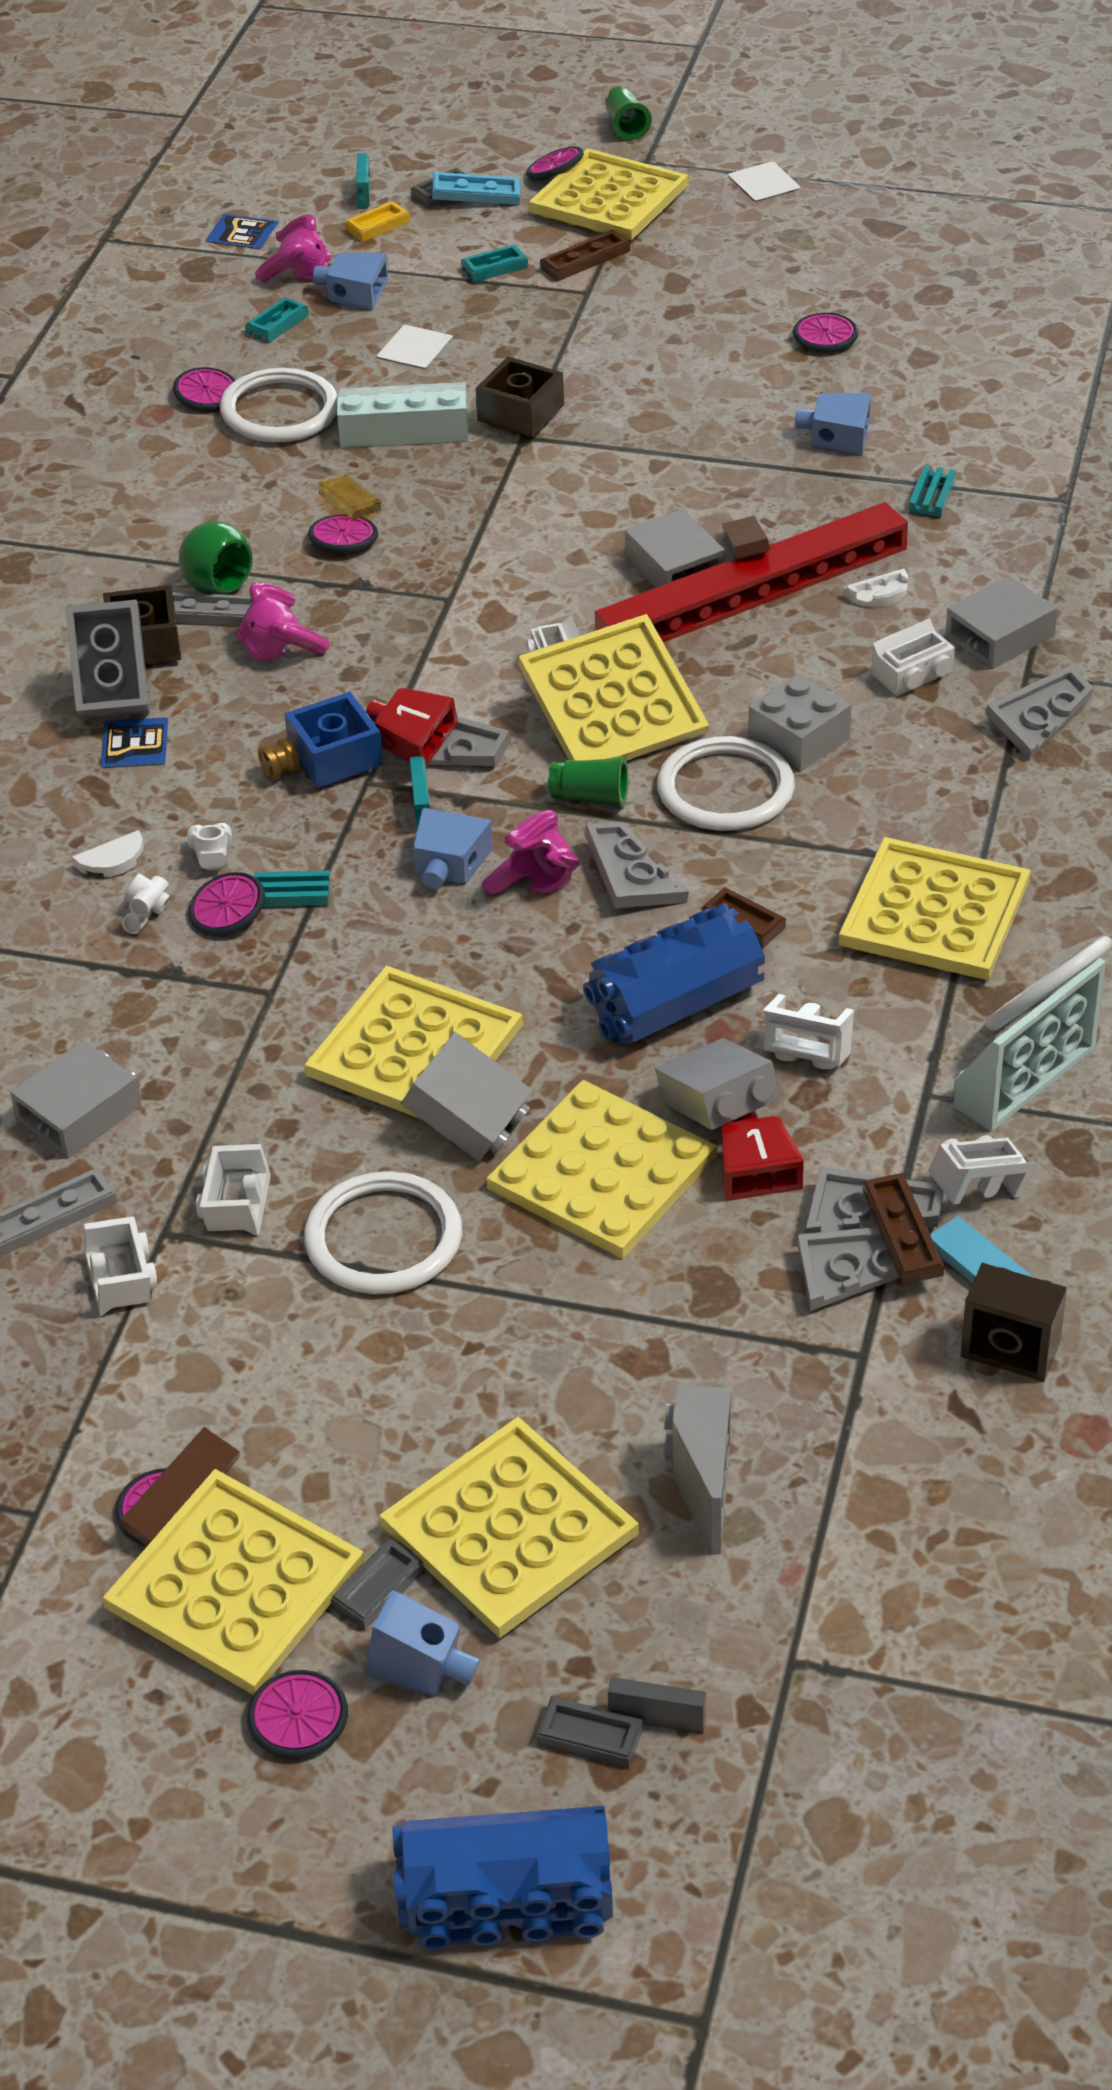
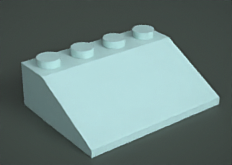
[337,382,469,448]
[954,958,1106,1132]

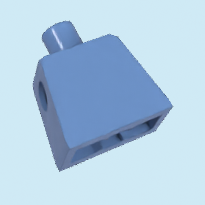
[313,253,389,310]
[795,393,871,455]
[413,808,493,890]
[365,1590,480,1696]

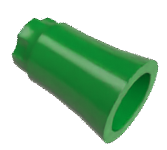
[605,86,652,141]
[548,756,629,807]

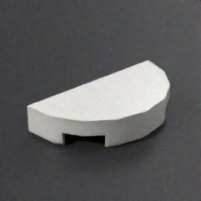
[843,569,908,608]
[72,830,144,877]

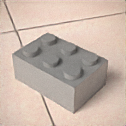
[65,600,150,720]

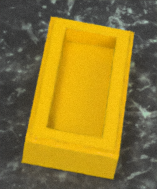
[345,201,410,242]

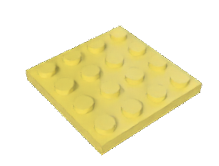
[529,148,689,240]
[517,614,709,760]
[839,837,1031,981]
[304,965,523,1119]
[486,1080,717,1259]
[380,1417,639,1639]
[102,1469,365,1695]

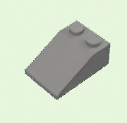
[664,1385,731,1554]

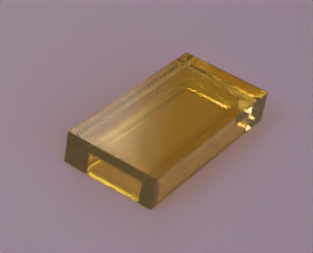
[319,474,381,519]

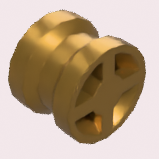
[258,737,300,781]

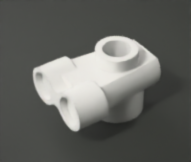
[187,823,232,871]
[122,873,170,934]

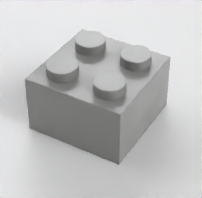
[748,674,852,772]

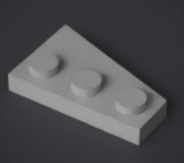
[985,665,1094,760]
[382,716,511,766]
[584,822,689,908]
[806,1167,944,1234]
[797,1227,899,1311]

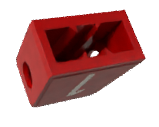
[366,688,458,767]
[722,1110,804,1201]

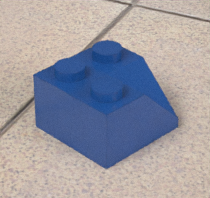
[284,691,383,788]

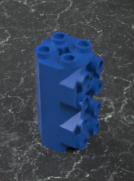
[583,903,765,1045]
[392,1806,613,1950]

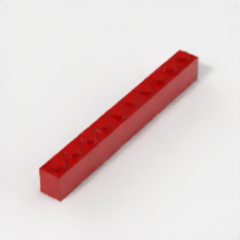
[595,502,908,643]

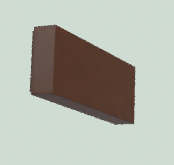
[540,230,630,281]
[722,516,770,559]
[862,1172,944,1285]
[120,1427,240,1546]

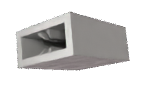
[625,509,725,588]
[945,575,1057,669]
[400,1032,533,1162]
[655,1038,781,1130]
[10,1040,142,1159]

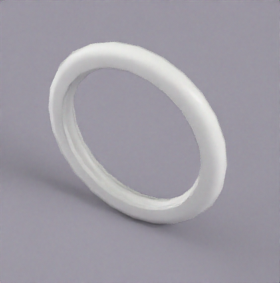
[219,367,338,443]
[657,736,795,831]
[985,936,1112,1031]
[304,1171,463,1295]

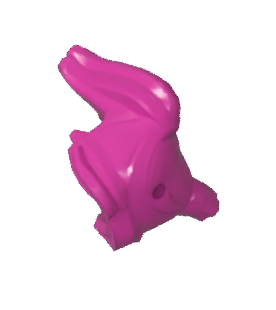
[255,214,332,283]
[236,582,330,661]
[482,810,579,895]

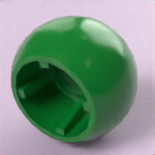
[179,521,253,595]

